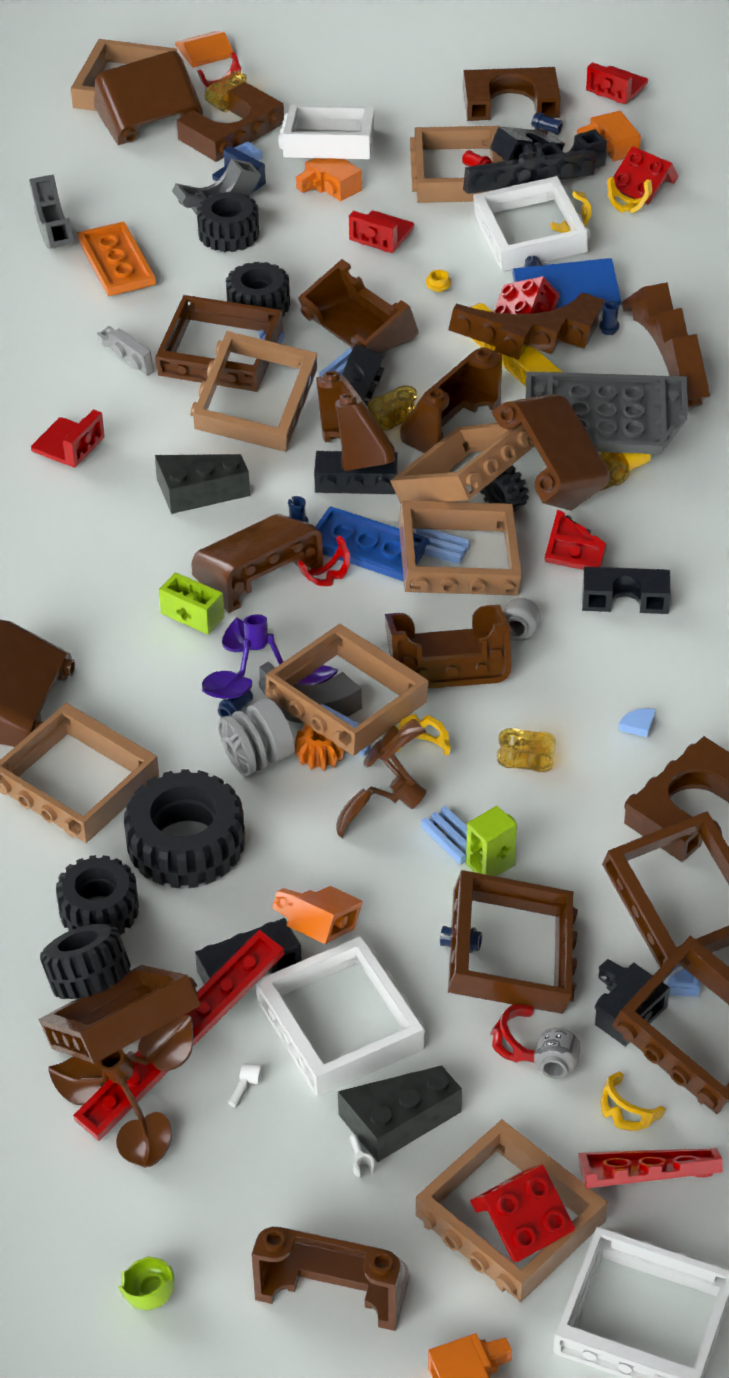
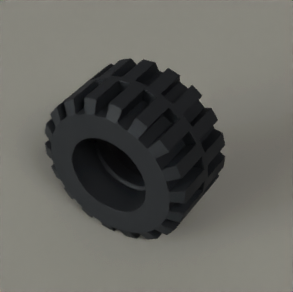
[197,191,259,252]
[226,262,290,318]
[56,855,139,935]
[40,924,131,999]

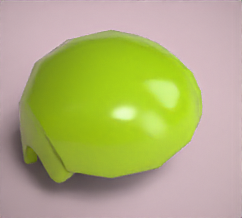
[118,1256,175,1311]

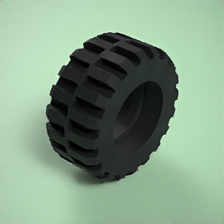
[124,769,245,888]

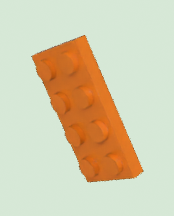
[77,221,156,296]

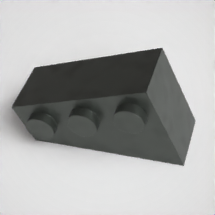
[155,454,250,514]
[338,1065,462,1162]

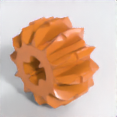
[295,724,344,771]

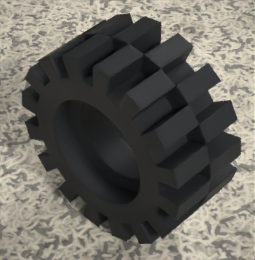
[480,465,529,512]

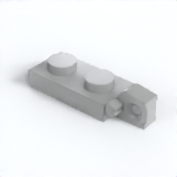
[97,326,154,376]

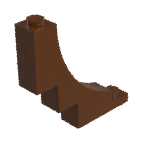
[621,282,710,408]

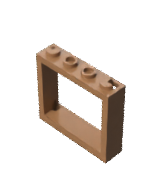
[71,39,177,111]
[410,126,503,203]
[190,331,318,452]
[390,423,535,504]
[398,500,522,596]
[265,624,428,756]
[0,703,159,843]
[416,1119,608,1302]

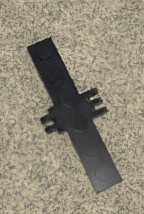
[463,143,597,194]

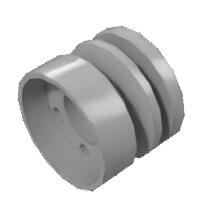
[218,698,295,777]

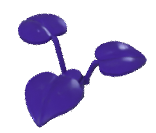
[202,614,338,699]

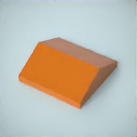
[175,31,233,68]

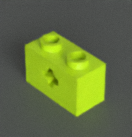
[159,572,225,635]
[466,805,517,876]

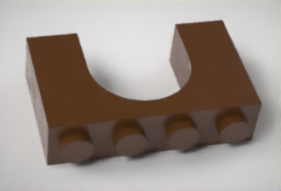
[463,67,561,121]
[177,82,284,162]
[624,736,729,862]

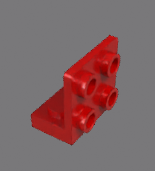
[586,62,648,104]
[613,146,679,205]
[349,210,414,253]
[493,276,560,314]
[31,409,105,468]
[470,1164,575,1262]

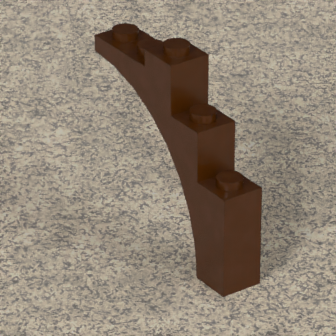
[448,292,606,360]

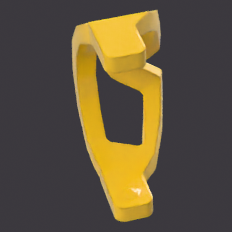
[607,177,652,213]
[550,190,592,233]
[397,714,451,755]
[600,1071,666,1131]

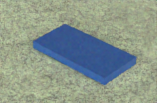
[512,258,621,309]
[315,506,430,581]

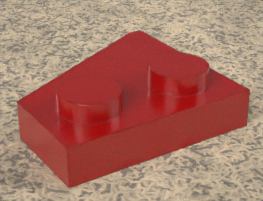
[544,510,606,570]

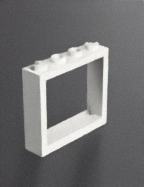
[279,105,374,159]
[473,176,591,272]
[256,936,427,1097]
[553,1227,729,1378]

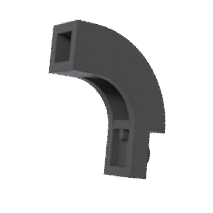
[172,158,261,215]
[29,174,75,249]
[259,661,362,724]

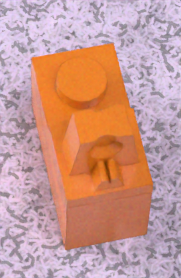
[577,110,641,162]
[296,158,362,202]
[272,886,363,944]
[428,1333,512,1378]

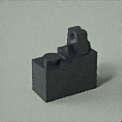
[595,959,670,1047]

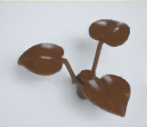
[336,719,427,839]
[48,1015,193,1168]

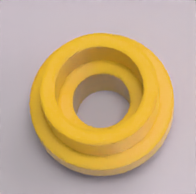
[426,269,451,292]

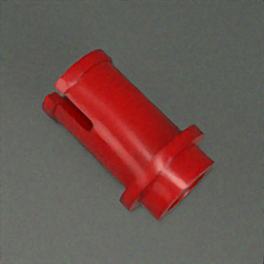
[462,150,493,167]

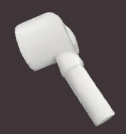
[228,1063,262,1107]
[350,1135,375,1177]

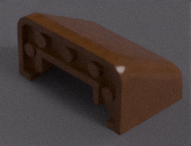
[94,51,203,145]
[298,259,419,354]
[400,347,502,453]
[316,371,396,471]
[492,394,610,511]
[191,514,323,613]
[385,604,511,689]
[0,619,75,747]
[251,1226,409,1331]

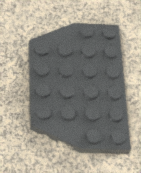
[525,371,688,454]

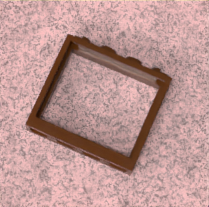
[155,295,283,392]
[602,811,729,968]
[448,870,578,1014]
[611,935,729,1114]
[38,964,201,1064]

